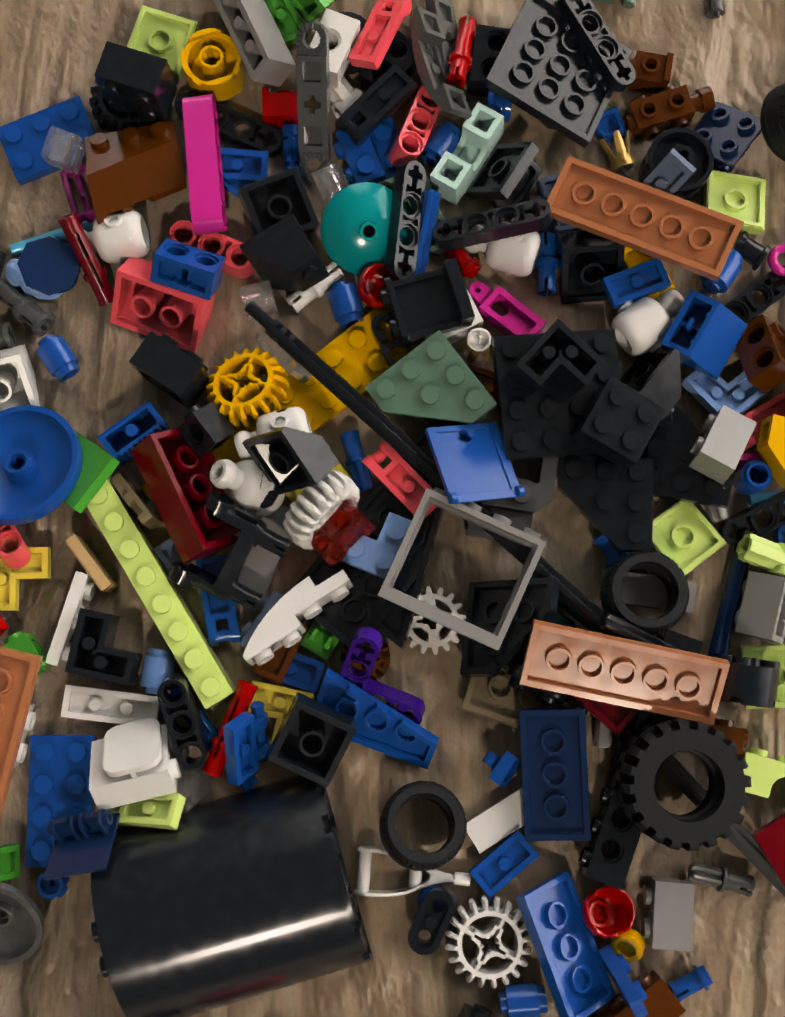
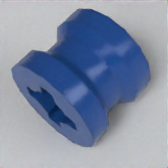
[486,90,512,122]

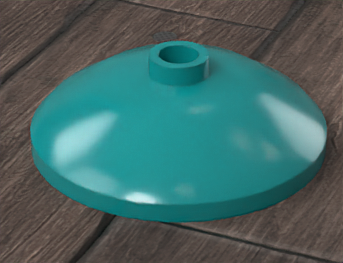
[320,182,409,275]

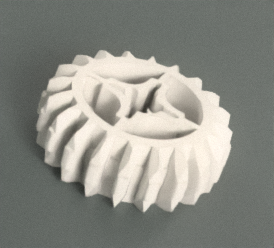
[283,470,360,550]
[445,895,532,989]

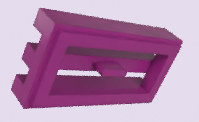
[60,164,95,226]

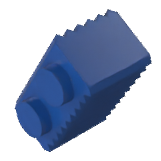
[97,400,171,466]

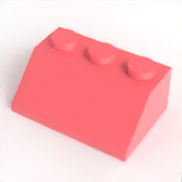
[110,257,216,353]

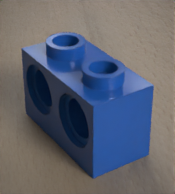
[150,238,226,300]

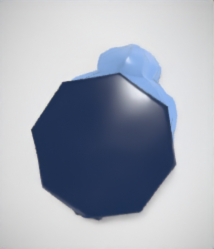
[5,236,81,300]

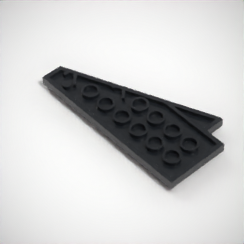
[294,420,466,651]

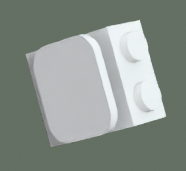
[89,718,181,810]

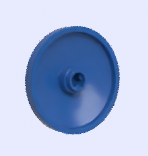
[0,405,83,525]

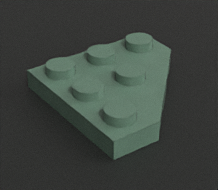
[365,330,497,424]

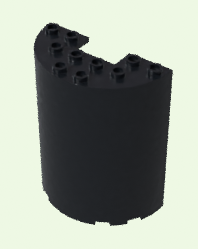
[91,775,373,1017]

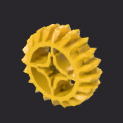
[205,347,290,429]

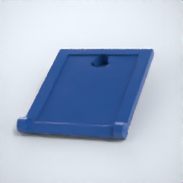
[425,422,525,504]

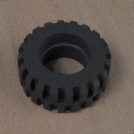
[615,718,752,851]

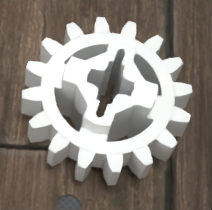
[408,586,466,655]

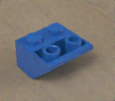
[661,289,748,380]

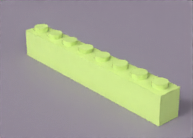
[87,477,236,710]

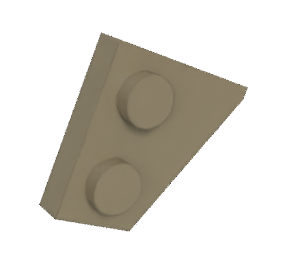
[110,472,164,531]

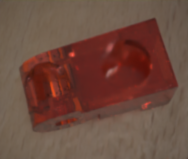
[311,500,376,565]

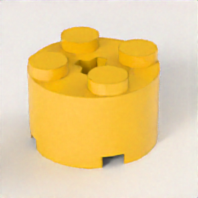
[181,28,245,102]

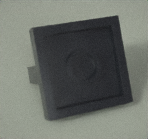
[465,142,543,219]

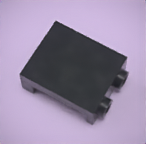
[379,258,475,345]

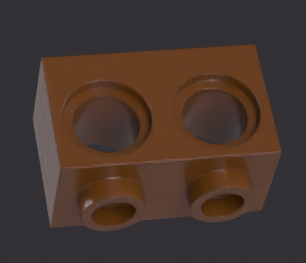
[736,314,785,393]

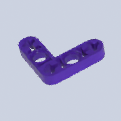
[340,627,425,725]

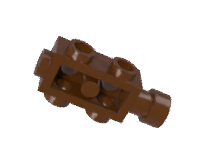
[623,85,715,141]

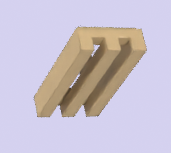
[65,534,118,593]

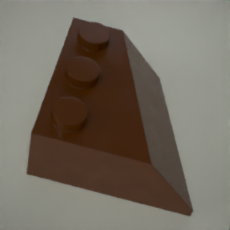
[85,121,187,224]

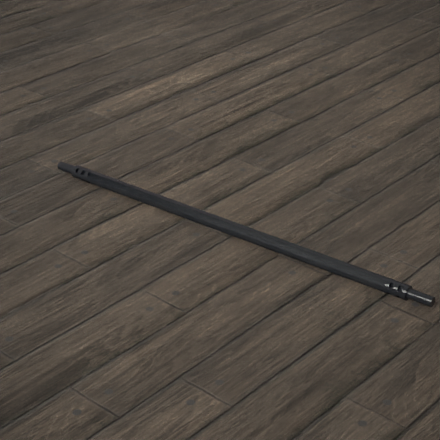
[244,301,610,635]

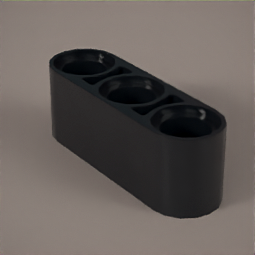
[157,673,210,770]

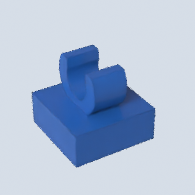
[482,750,522,788]

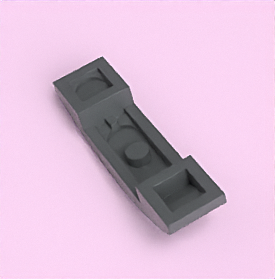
[412,6,472,119]

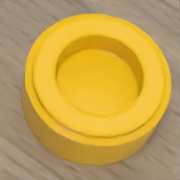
[611,929,645,962]

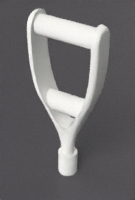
[354,846,471,897]

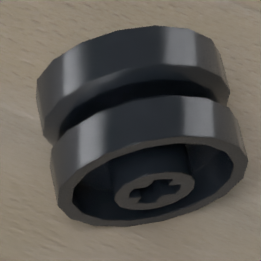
[638,127,714,201]

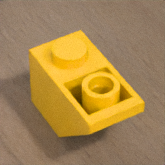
[756,414,785,488]

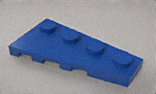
[316,668,439,769]

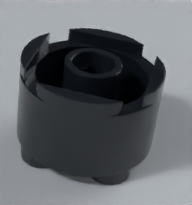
[714,653,780,708]

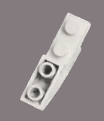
[243,569,353,666]

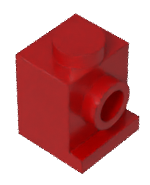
[262,87,298,129]

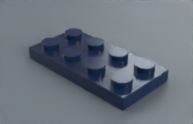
[519,707,591,841]

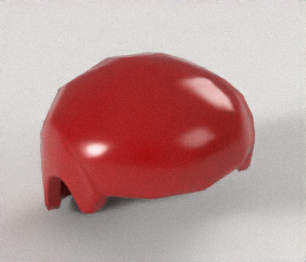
[357,263,389,310]
[581,885,636,939]

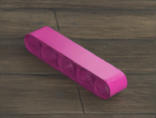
[182,94,227,235]

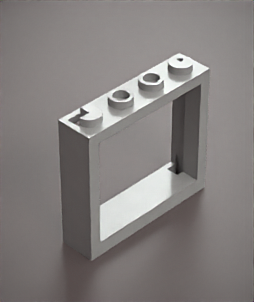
[378,487,547,651]

